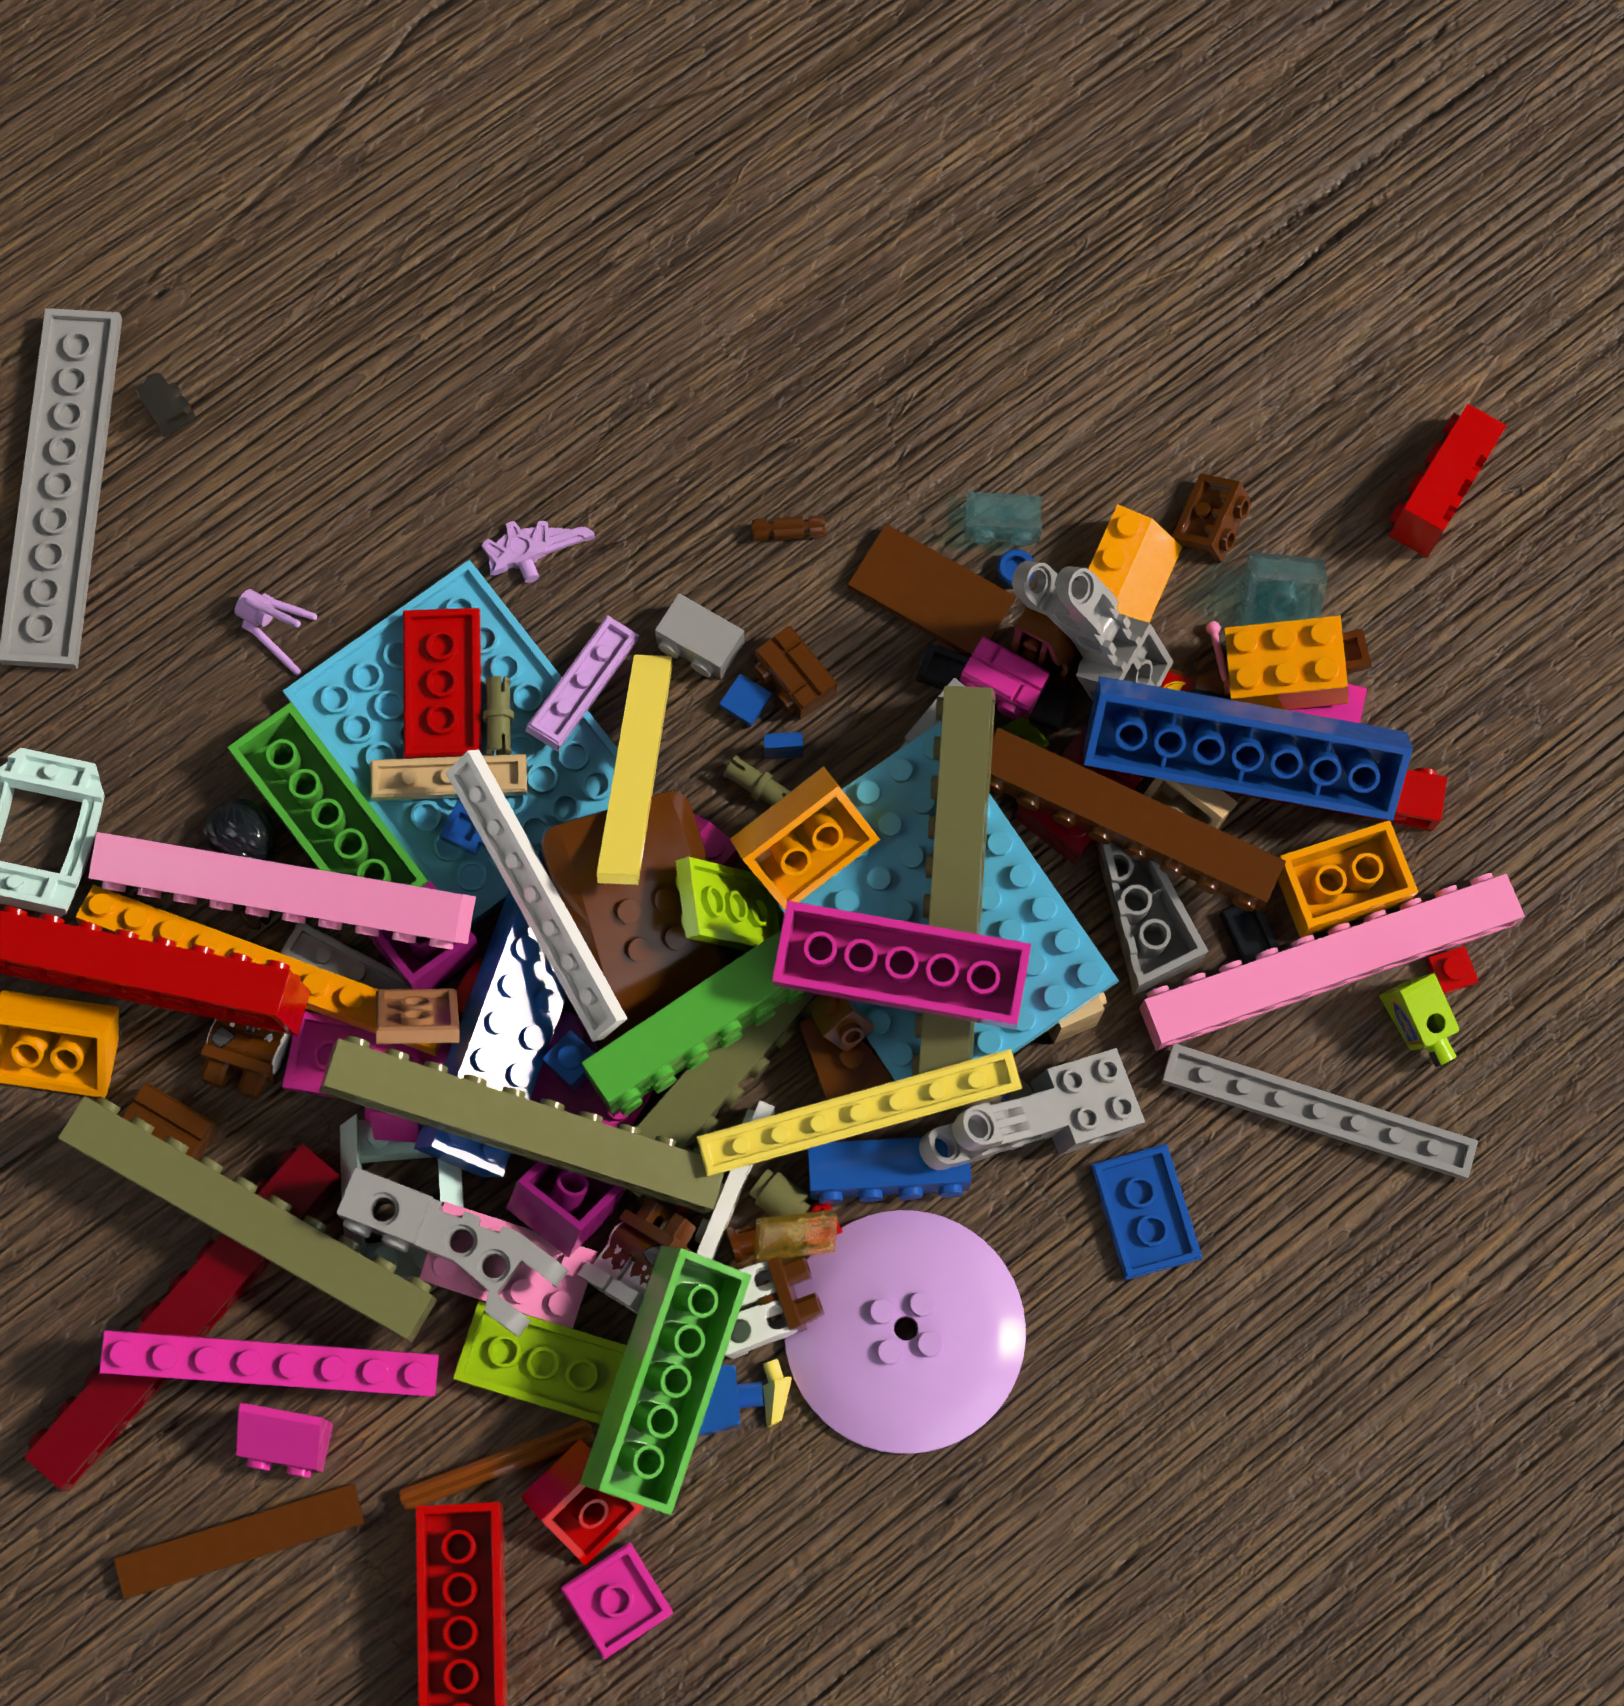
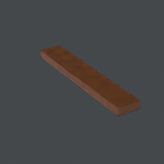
[114,1483,366,1599]

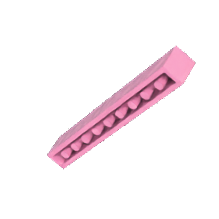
[88,832,476,950]
[1139,873,1525,1051]

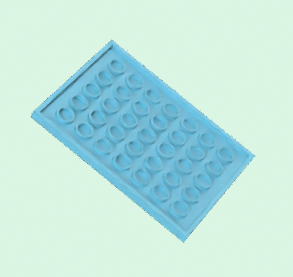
[283,560,618,926]
[773,722,1119,1081]

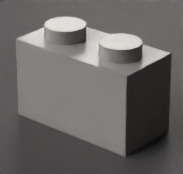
[655,593,745,680]

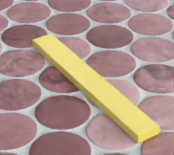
[597,655,672,885]
[697,1049,1022,1176]

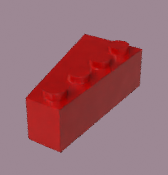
[1388,404,1507,558]

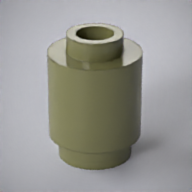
[749,1169,810,1227]

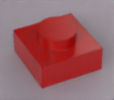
[1425,945,1479,995]

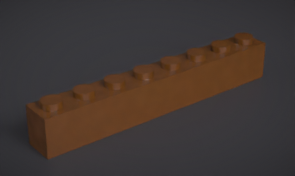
[990,727,1286,912]

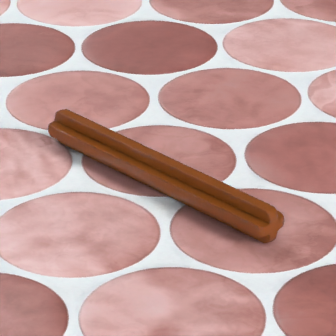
[399,1420,595,1511]

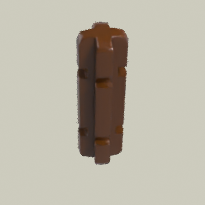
[752,515,825,541]

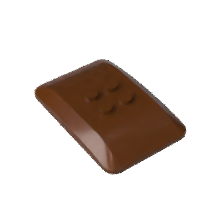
[540,791,735,1049]

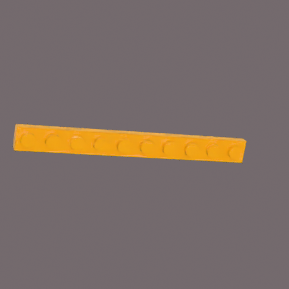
[75,885,442,1056]

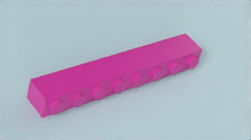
[100,1330,439,1397]

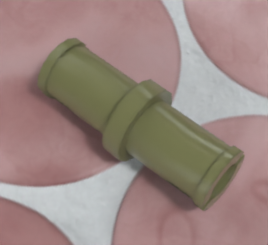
[483,676,514,755]
[723,755,791,806]

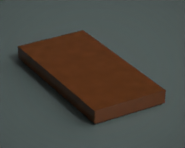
[847,524,1016,657]

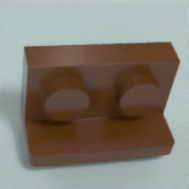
[1172,473,1250,563]

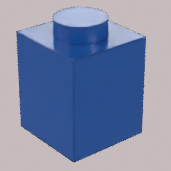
[542,1030,595,1094]

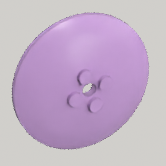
[784,1210,1026,1454]

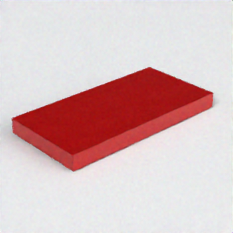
[403,608,483,759]

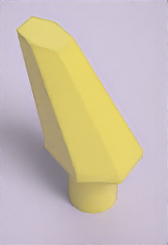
[762,1359,792,1427]

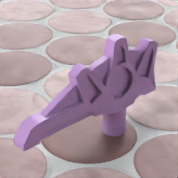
[482,521,595,583]

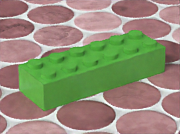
[227,702,428,938]
[582,929,808,1117]
[580,1245,752,1515]

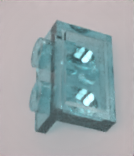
[964,491,1042,547]

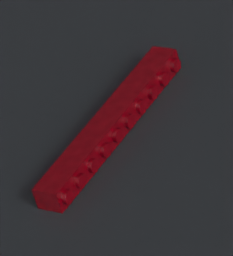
[24,1143,341,1492]

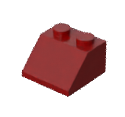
[520,1439,645,1566]

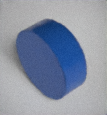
[997,549,1035,589]

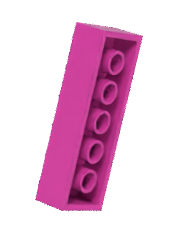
[772,900,1031,1030]

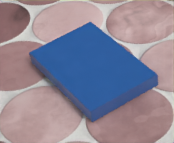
[1090,1144,1203,1281]

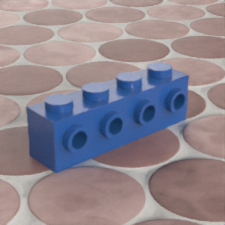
[807,1137,972,1205]

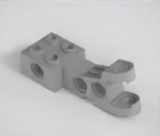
[1012,561,1174,701]
[919,1048,1145,1170]
[336,1167,568,1337]

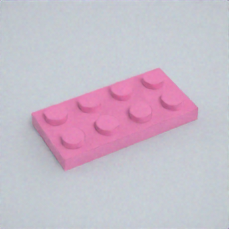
[418,1202,598,1329]

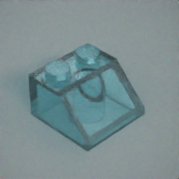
[1240,552,1328,626]

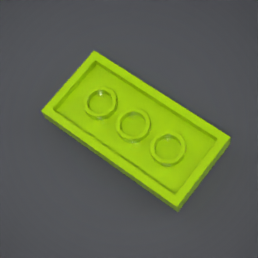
[675,856,783,951]
[453,1301,627,1425]

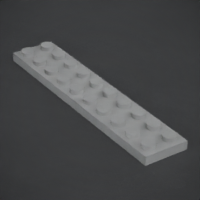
[0,308,122,669]

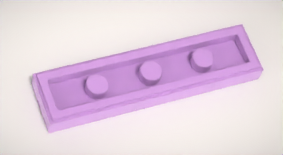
[526,615,639,752]

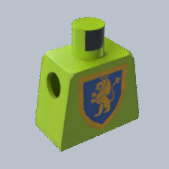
[1379,973,1459,1067]

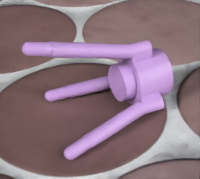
[235,589,317,676]

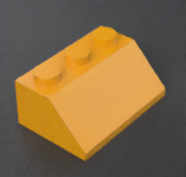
[1089,504,1182,622]
[730,766,880,910]
[0,990,119,1098]

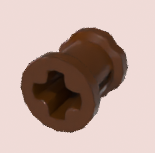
[726,1217,774,1263]

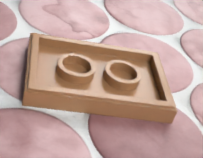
[376,989,459,1044]

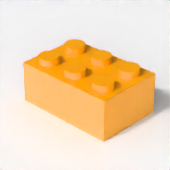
[1225,615,1349,710]
[1278,820,1418,938]

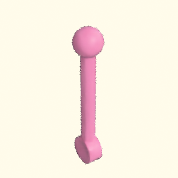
[1206,621,1230,696]

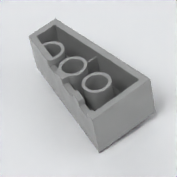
[1095,841,1209,996]

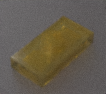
[754,1210,838,1261]

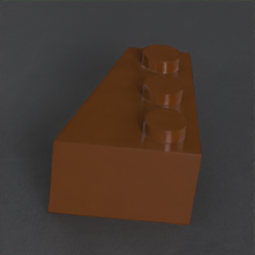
[1010,607,1083,699]
[799,1014,895,1142]

